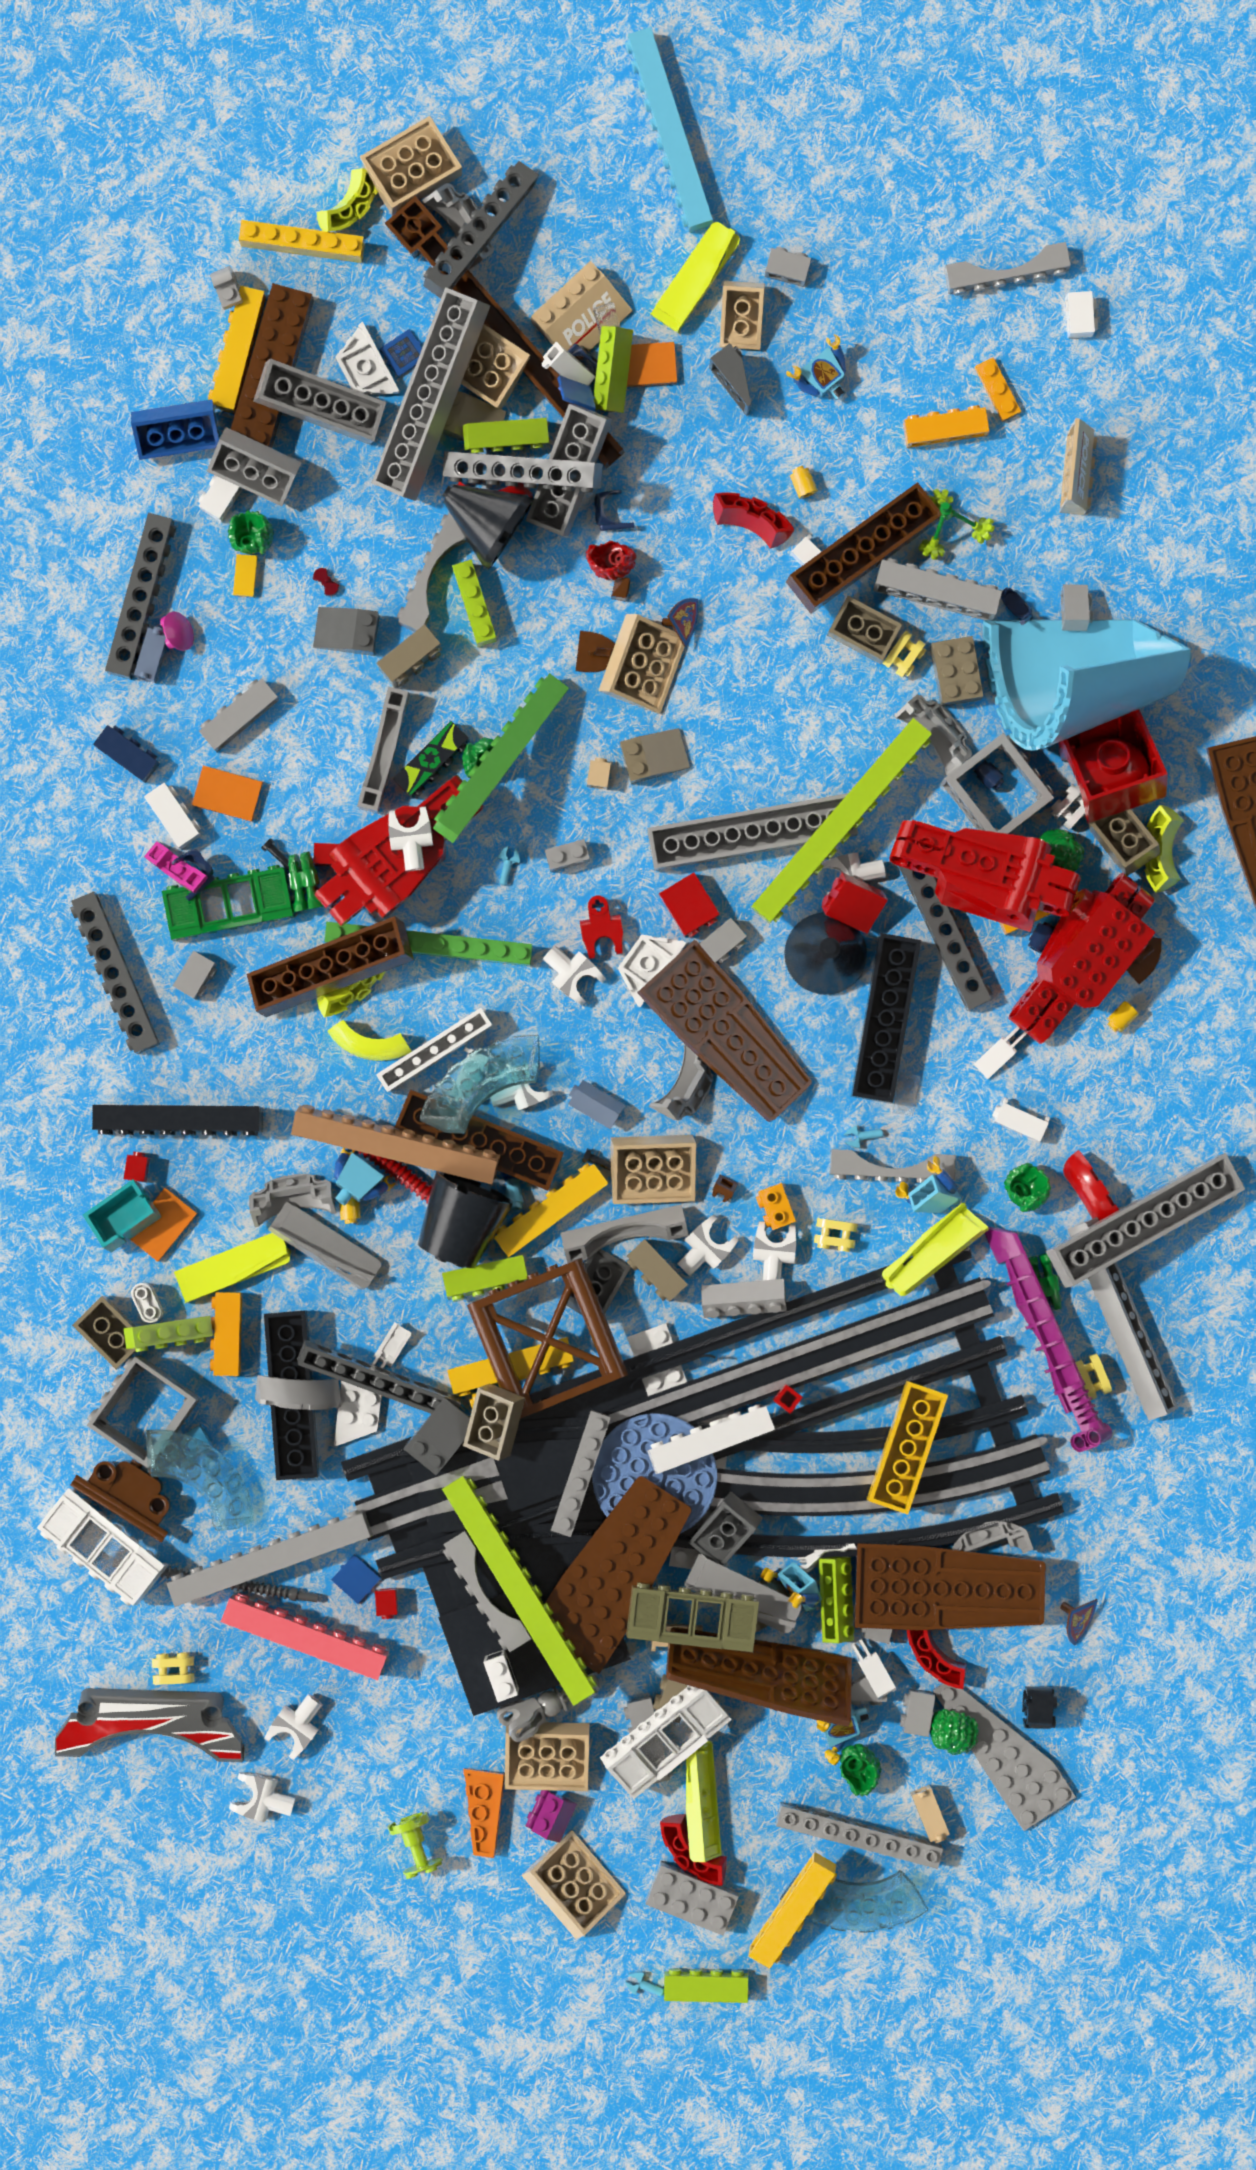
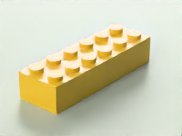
[867,1381,948,1515]

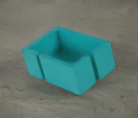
[83,1179,162,1253]

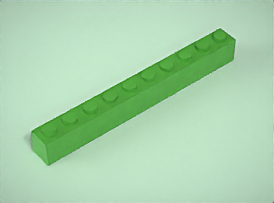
[433,673,569,843]
[324,921,533,967]

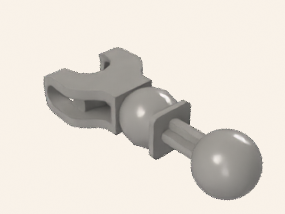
[496,1673,600,1742]

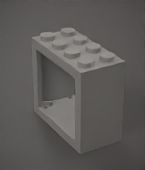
[941,733,1054,834]
[87,1355,201,1469]

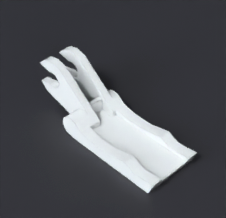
[973,1026,1027,1079]
[372,1322,412,1368]
[797,1543,857,1573]
[851,1639,897,1700]

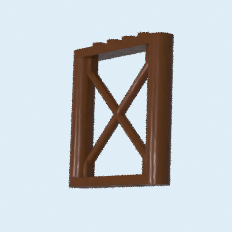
[467,1258,629,1419]

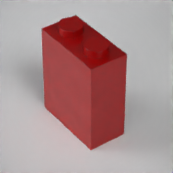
[659,872,720,938]
[821,872,888,934]

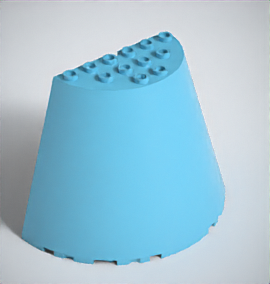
[983,619,1192,751]

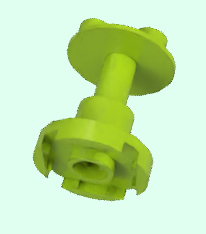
[387,1812,443,1879]

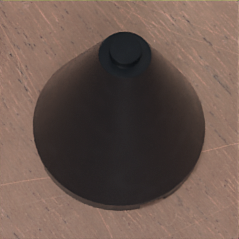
[442,485,534,569]
[784,912,867,995]

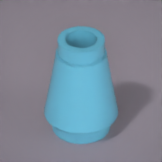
[505,1179,524,1210]

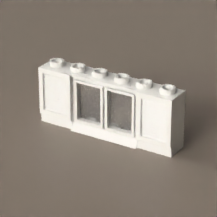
[37,1488,168,1606]
[600,1685,732,1799]

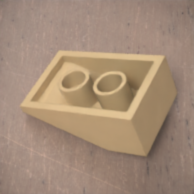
[720,281,765,350]

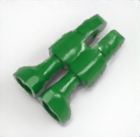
[288,851,324,912]
[1028,1253,1062,1311]

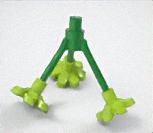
[918,488,995,560]

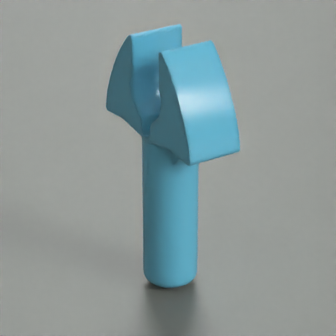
[498,846,520,886]
[844,1125,884,1148]
[625,1971,664,1997]

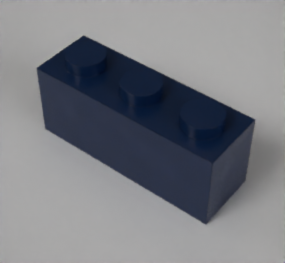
[93,725,160,783]

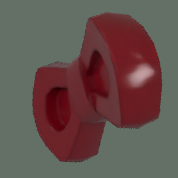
[312,568,339,596]

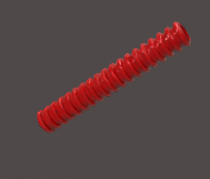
[354,1150,432,1204]

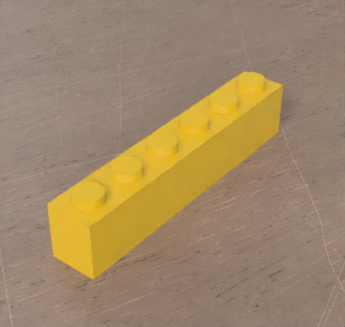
[239,220,365,263]
[208,285,266,414]
[494,1163,609,1258]
[447,1337,574,1397]
[748,1852,837,1969]

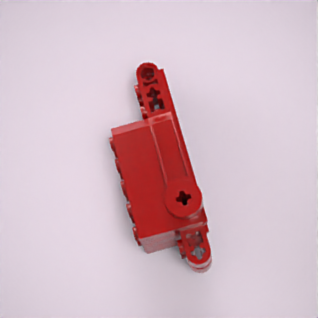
[314,775,485,926]
[889,820,1081,932]
[1008,872,1156,1044]

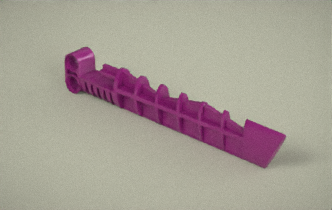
[984,1227,1113,1452]

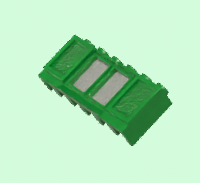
[162,865,295,941]

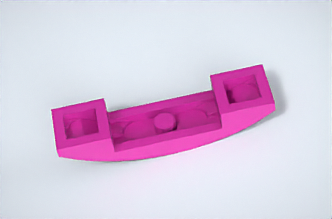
[144,841,208,893]

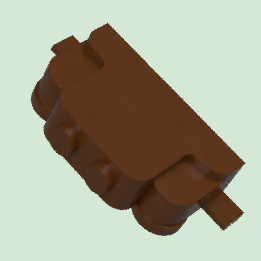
[70,1458,170,1543]

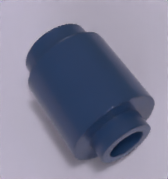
[974,760,1005,790]
[1028,922,1055,954]

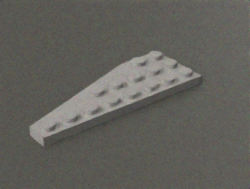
[933,1683,1076,1831]

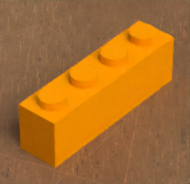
[903,405,989,448]
[210,1292,242,1376]

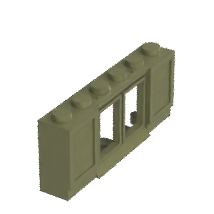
[626,1582,759,1652]

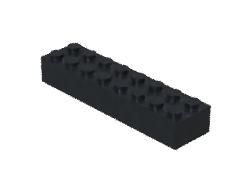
[850,933,921,1104]
[92,1105,263,1136]
[264,1310,320,1481]

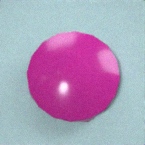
[160,611,194,651]

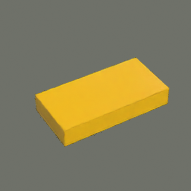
[233,554,258,598]

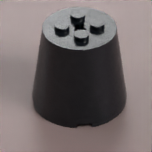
[418,1171,514,1268]

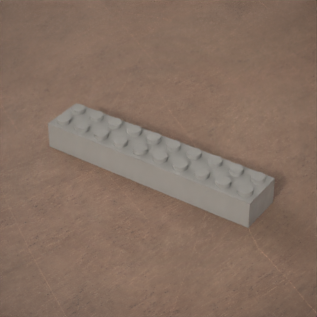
[371,287,490,501]
[647,793,858,871]
[1046,1153,1245,1288]

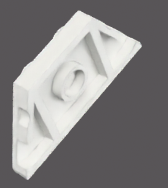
[335,322,400,395]
[618,935,686,1007]
[334,1381,382,1446]

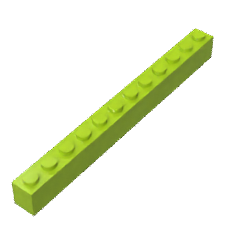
[751,718,932,924]
[442,1476,598,1706]

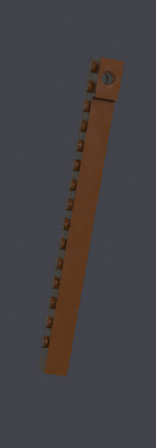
[385,196,625,469]

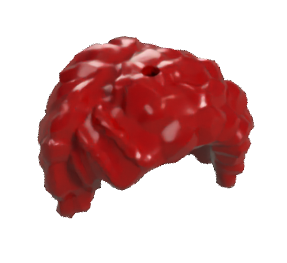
[586,540,637,581]

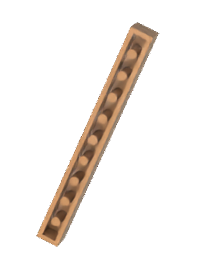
[291,1105,500,1184]

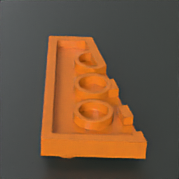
[463,1768,505,1858]

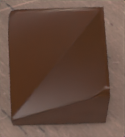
[611,578,630,602]

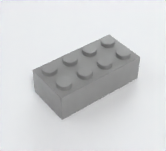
[207,427,302,506]
[645,1861,739,1936]

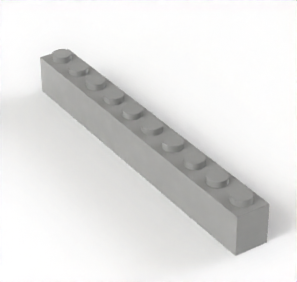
[1067,1217,1178,1421]
[166,1510,373,1607]

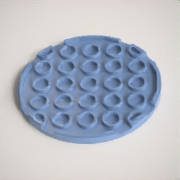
[592,1413,717,1533]

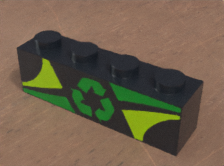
[393,721,469,799]

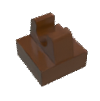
[712,1174,738,1202]

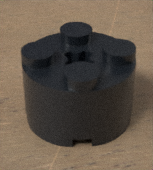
[1022,1686,1057,1729]

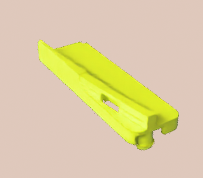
[650,222,740,333]
[882,1203,989,1296]
[174,1233,291,1303]
[686,1741,722,1862]

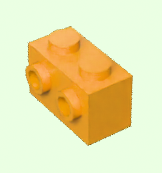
[756,1183,796,1230]

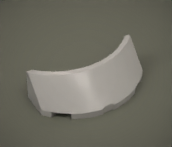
[422,183,494,270]
[893,694,972,776]
[649,1044,713,1120]
[249,1174,336,1227]
[255,1375,341,1410]
[952,1521,1034,1553]

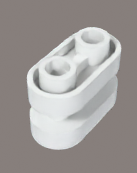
[1051,784,1085,830]
[131,1283,164,1323]

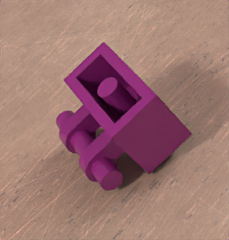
[525,1790,577,1843]

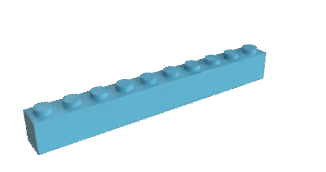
[625,27,713,233]

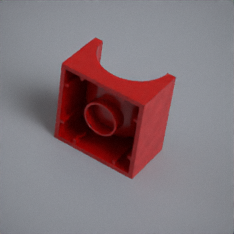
[1059,709,1168,823]

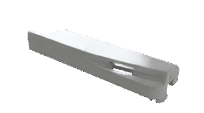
[268,1201,381,1290]
[684,1554,801,1633]

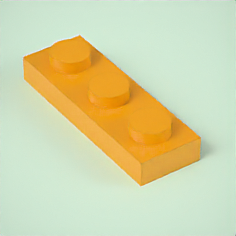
[974,357,1021,422]

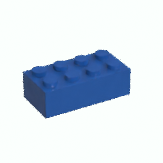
[131,399,220,460]

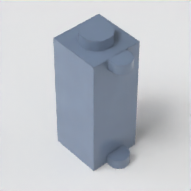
[134,626,167,684]
[568,1080,625,1130]

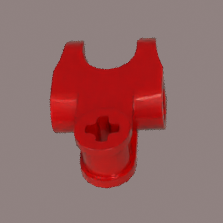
[580,895,623,959]

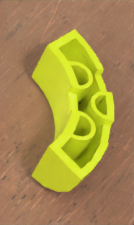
[316,168,378,232]
[1144,805,1184,892]
[317,971,386,1017]
[327,1020,412,1061]

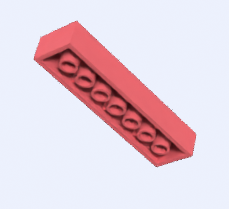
[221,1593,389,1680]

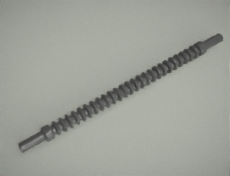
[113,1559,319,1603]

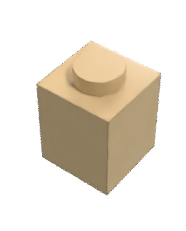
[587,758,611,790]

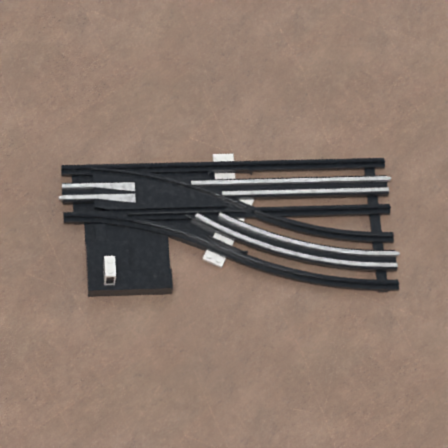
[341,1246,1064,1716]

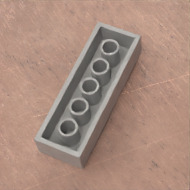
[253,359,386,444]
[526,404,612,536]
[873,558,1002,620]

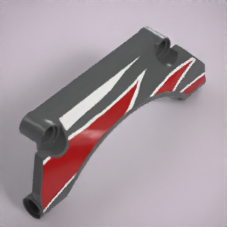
[55,1688,245,1763]

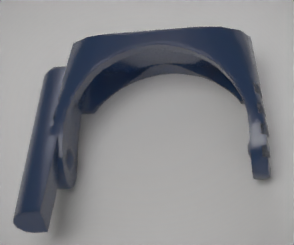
[568,344,598,384]
[594,490,635,531]
[1001,587,1033,625]
[172,849,215,901]

